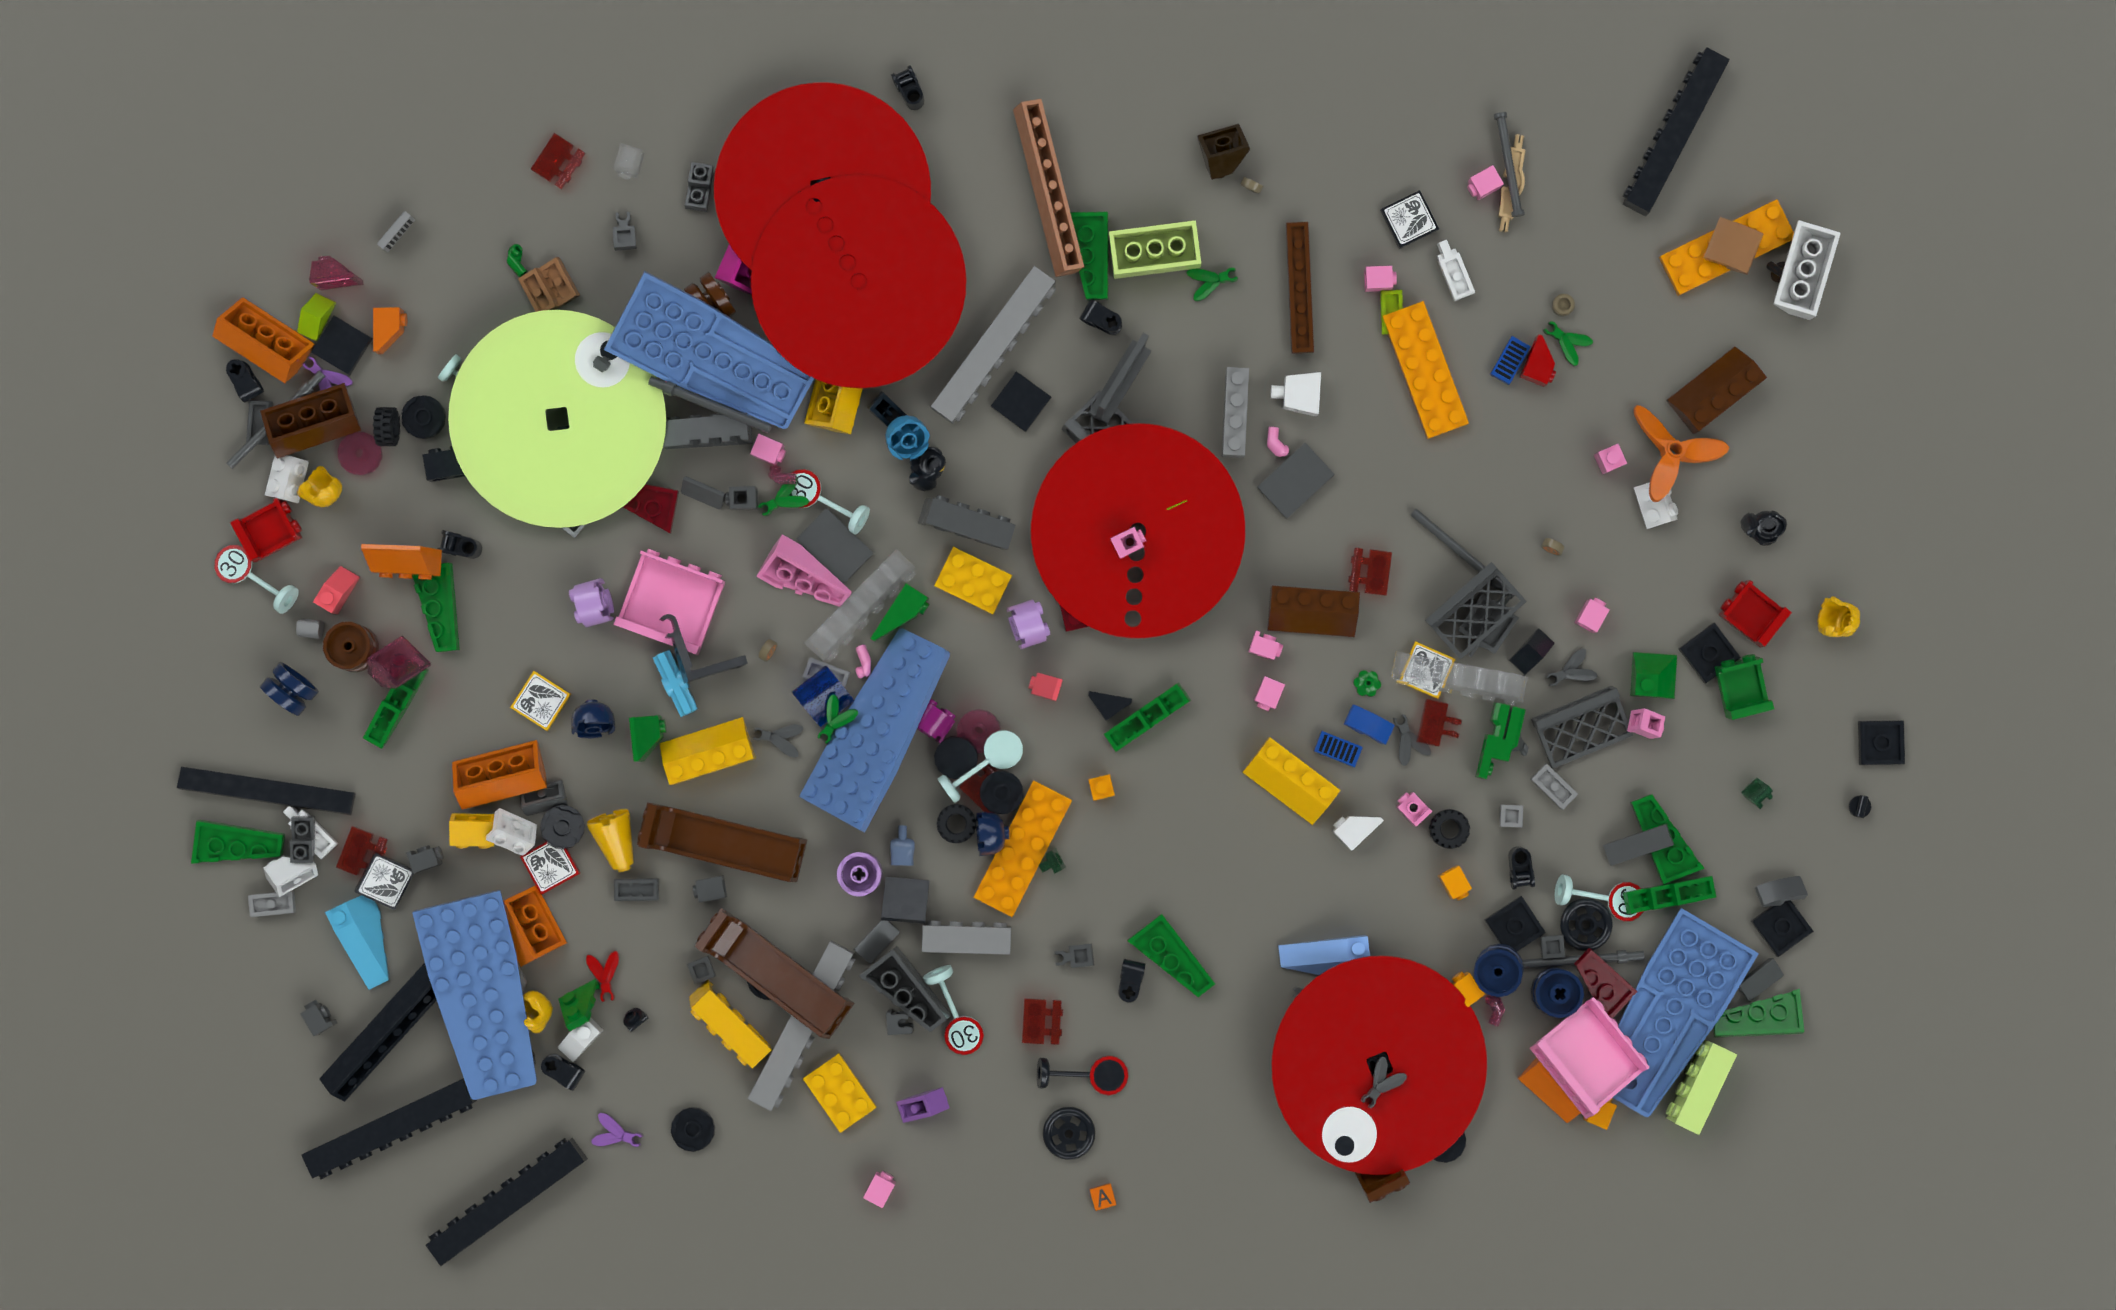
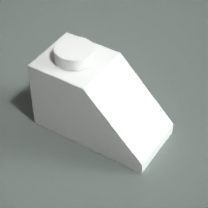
[1332,816,1384,851]
[263,857,318,897]
[557,1017,604,1062]

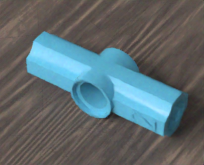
[653,650,698,717]

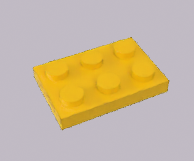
[934,547,1012,614]
[803,1053,877,1133]

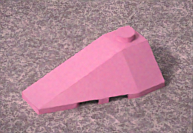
[756,534,852,607]

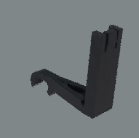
[659,614,748,683]

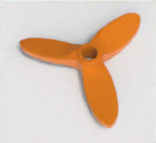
[1633,405,1729,502]

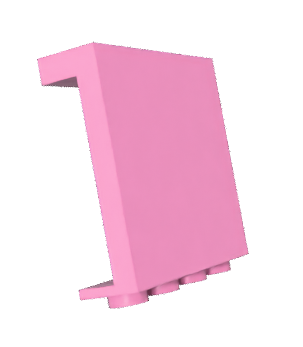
[613,549,725,655]
[1530,997,1650,1119]

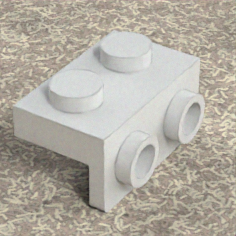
[265,456,309,503]
[1634,482,1678,529]

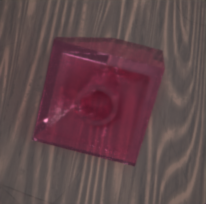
[309,256,364,290]
[367,635,431,689]

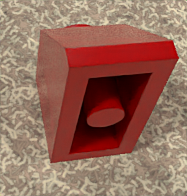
[1520,334,1556,387]

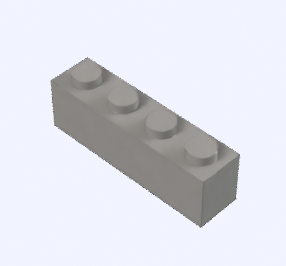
[1222,367,1249,458]
[922,920,1011,955]

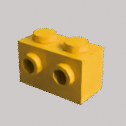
[449,813,495,849]

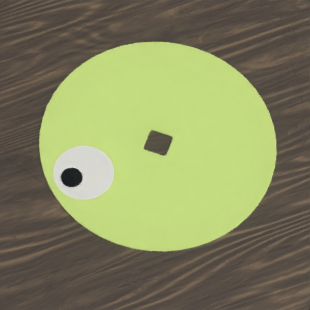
[448,310,666,528]

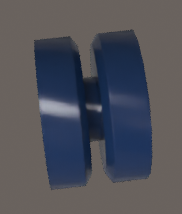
[260,662,319,716]
[1474,944,1524,997]
[1531,967,1584,1018]

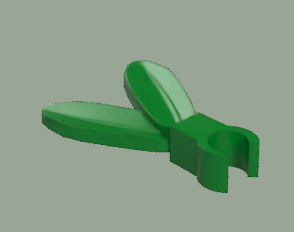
[1187,268,1238,301]
[1543,321,1593,366]
[758,475,809,516]
[818,694,858,744]

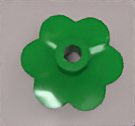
[1353,670,1381,697]

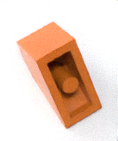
[373,307,408,354]

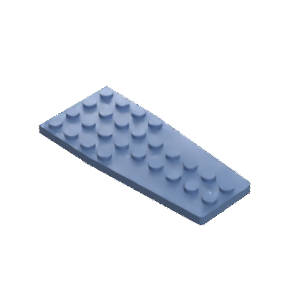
[604,271,814,429]
[799,628,950,833]
[412,890,537,1100]
[1612,908,1759,1117]

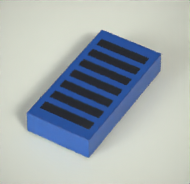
[1490,336,1531,385]
[1314,731,1363,767]

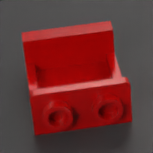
[230,498,302,562]
[1719,580,1792,648]

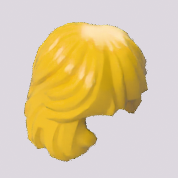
[297,466,343,507]
[1817,596,1860,637]
[523,990,553,1034]

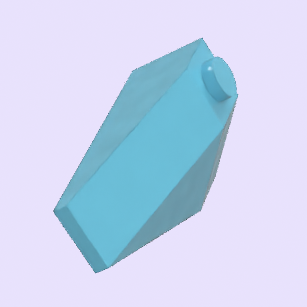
[325,895,389,990]

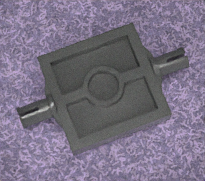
[1458,590,1519,657]

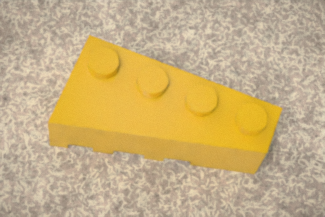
[689,979,771,1069]

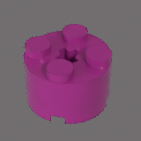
[917,699,956,744]

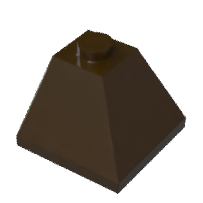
[1197,124,1250,180]

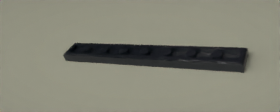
[177,767,356,815]

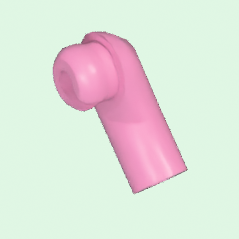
[1267,427,1289,457]
[855,645,871,679]

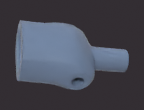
[890,825,915,866]

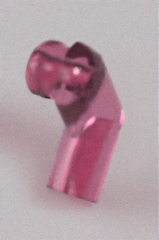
[768,466,797,484]
[1485,995,1505,1027]

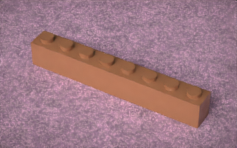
[1013,99,1084,277]

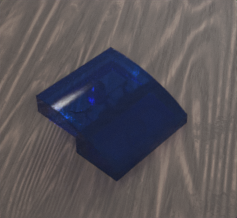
[792,665,855,727]

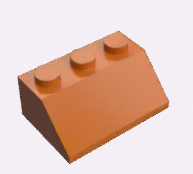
[361,544,442,580]
[504,885,567,967]
[1518,1057,1581,1123]

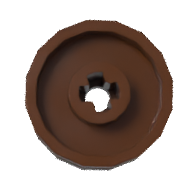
[684,272,736,317]
[323,622,379,672]

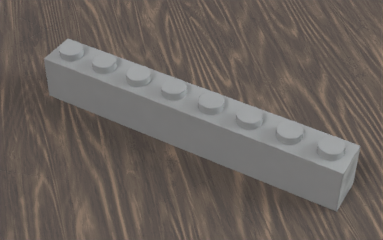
[931,266,1056,424]
[748,941,856,1111]

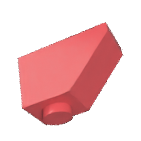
[313,566,360,615]
[1028,673,1063,702]

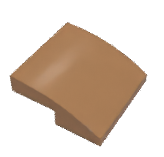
[1704,217,1764,275]
[518,257,580,312]

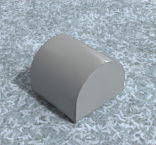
[296,619,324,639]

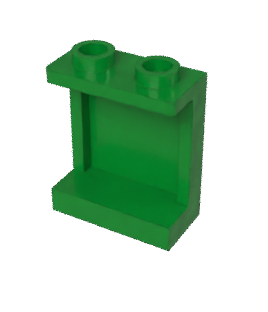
[1715,654,1774,720]

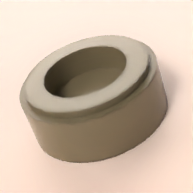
[1240,177,1263,194]
[1552,294,1575,316]
[1541,538,1564,556]
[759,639,777,662]

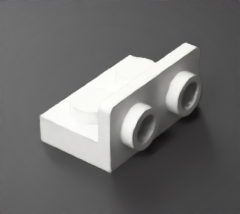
[486,808,537,855]

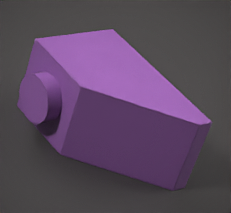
[896,1087,950,1123]

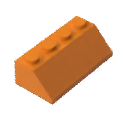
[212,297,315,383]
[452,740,547,810]

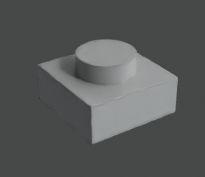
[1499,805,1523,828]

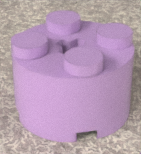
[569,578,614,627]
[1007,600,1050,649]
[837,852,883,896]

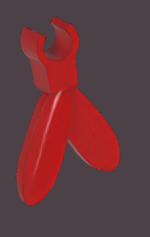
[586,951,619,1002]

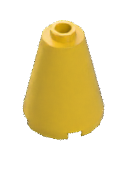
[587,809,634,872]

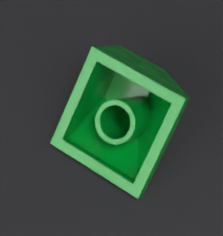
[1630,652,1677,699]
[629,715,666,762]

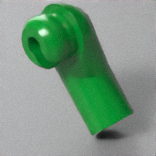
[507,244,528,278]

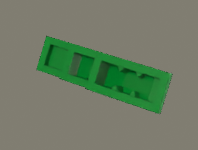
[363,659,429,749]
[1104,682,1191,752]
[1623,876,1716,914]

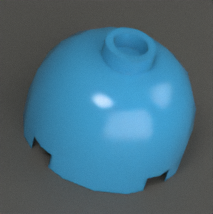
[885,415,930,460]

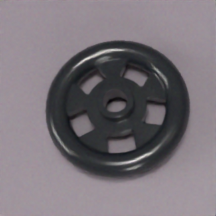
[1560,898,1613,951]
[1043,1107,1095,1160]

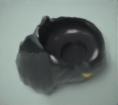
[909,446,946,492]
[1741,511,1787,546]

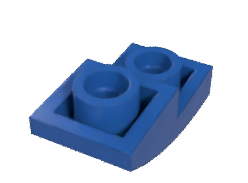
[1344,705,1395,745]

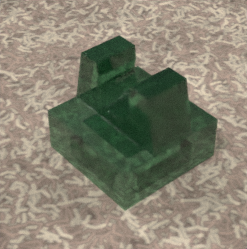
[1741,778,1773,809]
[1039,848,1066,874]

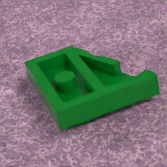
[558,978,600,1031]

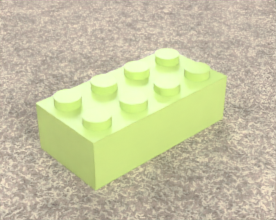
[1108,220,1201,279]
[1666,1040,1737,1135]

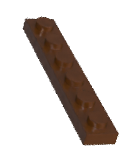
[1286,222,1314,354]

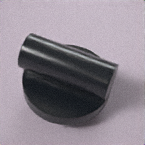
[1766,261,1785,283]
[1849,795,1871,818]
[623,1008,649,1032]

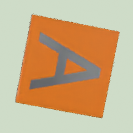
[1089,1183,1117,1211]

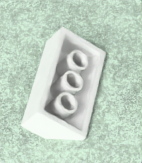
[1773,220,1841,320]

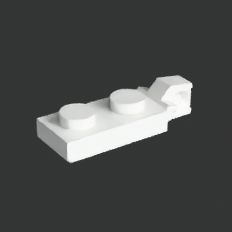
[1437,240,1475,302]
[283,806,338,859]

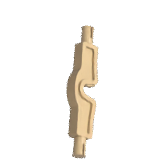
[1498,134,1525,232]

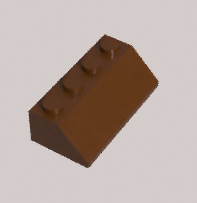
[1666,347,1767,434]
[260,383,361,459]
[1267,585,1360,637]

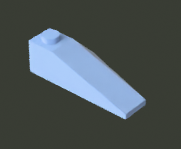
[1278,935,1370,975]

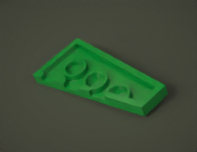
[1070,212,1108,300]
[412,563,460,652]
[1630,794,1705,884]
[191,820,285,864]
[1127,914,1215,997]
[1713,989,1805,1037]

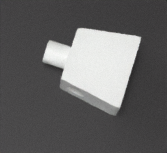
[1271,372,1321,416]

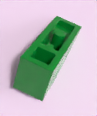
[870,583,930,642]

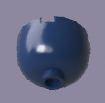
[571,699,615,739]
[976,812,1009,856]

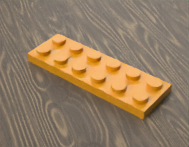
[1659,199,1794,296]
[1382,301,1469,439]
[973,780,1072,917]

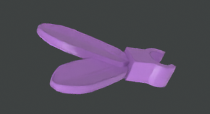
[303,357,352,391]
[591,1113,643,1147]

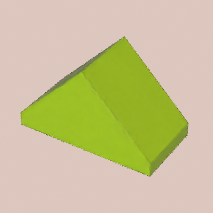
[297,293,336,342]

